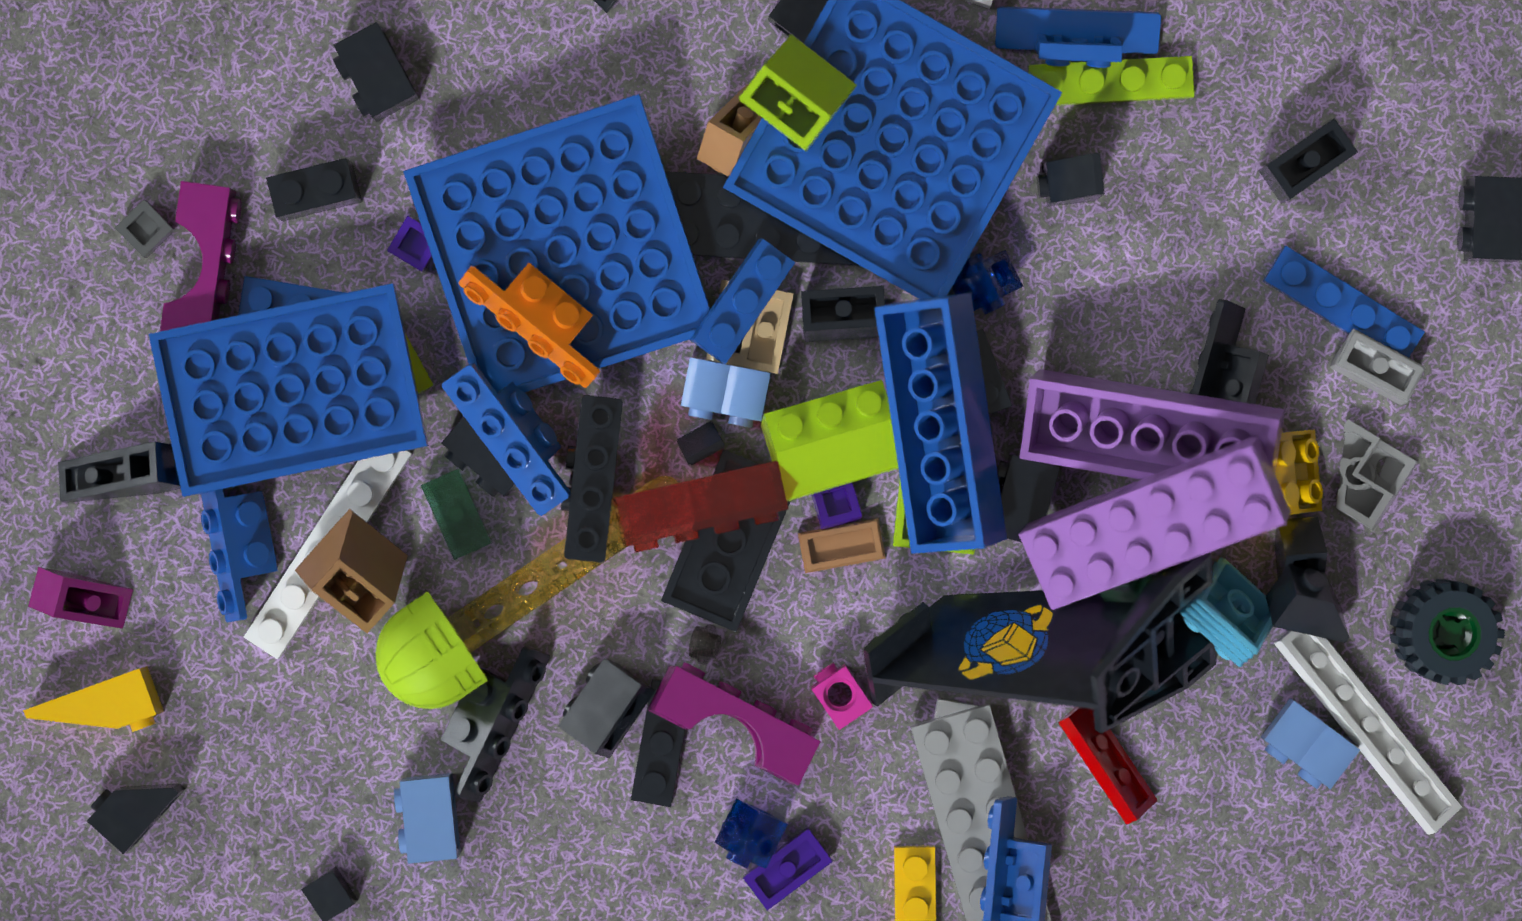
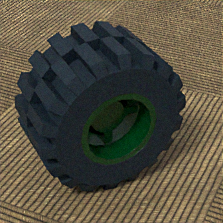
[1390,579,1505,685]

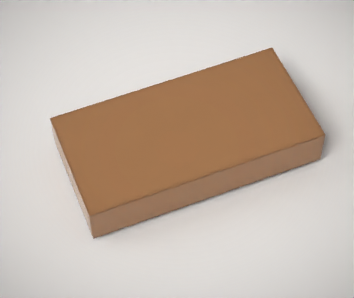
[798,518,885,573]

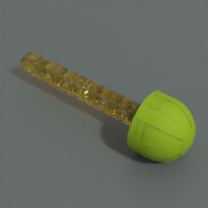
[376,476,685,709]

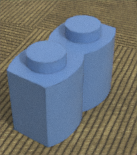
[681,357,771,428]
[1261,698,1360,789]

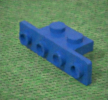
[995,7,1161,68]
[442,363,571,516]
[200,489,278,622]
[980,796,1052,921]

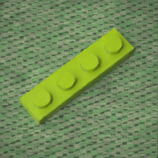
[1028,56,1194,106]

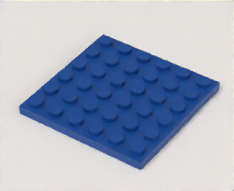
[723,0,1063,299]
[403,94,710,393]

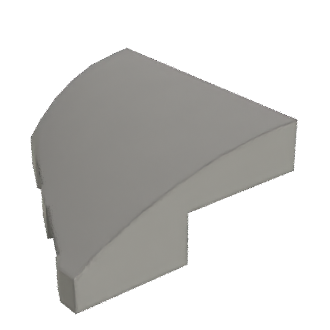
[1336,419,1418,532]

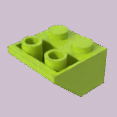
[739,34,857,152]

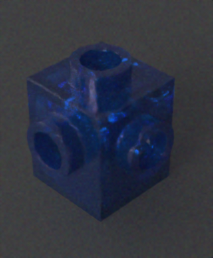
[952,250,1024,315]
[715,798,788,869]

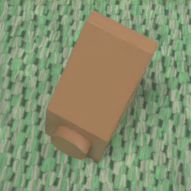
[697,84,762,177]

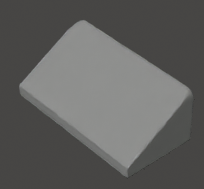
[1329,329,1426,405]

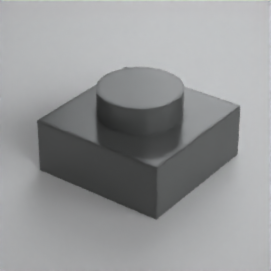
[115,200,175,258]

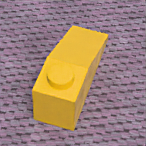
[23,666,164,732]

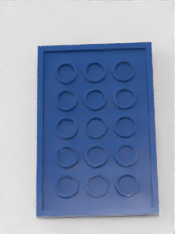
[148,283,429,497]

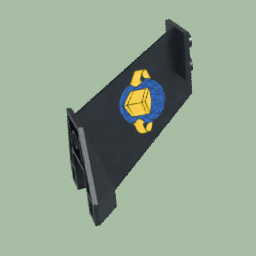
[863,552,1216,734]

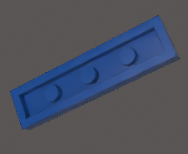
[1263,246,1425,358]

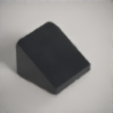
[677,421,725,466]
[301,866,358,921]

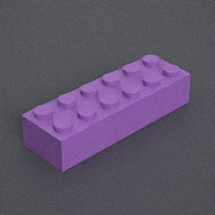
[1020,369,1285,479]
[1019,435,1291,610]

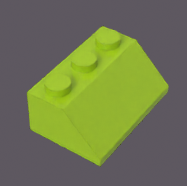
[761,380,899,502]

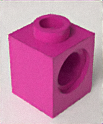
[811,662,873,730]

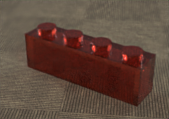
[612,461,788,553]

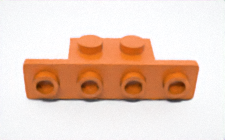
[459,263,600,388]

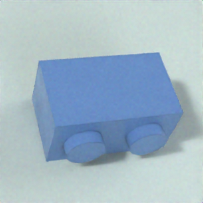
[394,773,461,864]

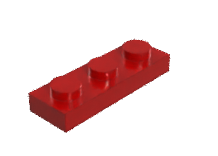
[1058,707,1158,825]

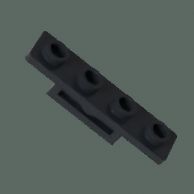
[1189,299,1269,404]
[561,395,623,563]
[441,646,550,802]

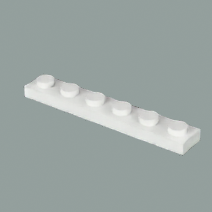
[244,450,413,659]
[1274,630,1462,834]

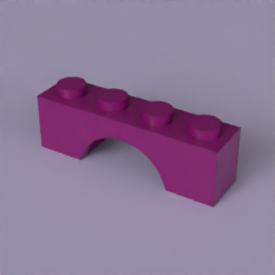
[160,181,242,331]
[647,662,821,786]

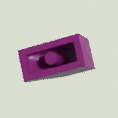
[28,567,133,629]

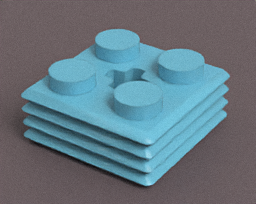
[1181,557,1273,667]

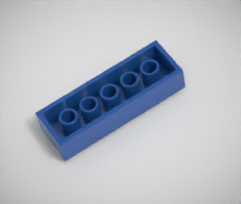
[874,293,1007,554]

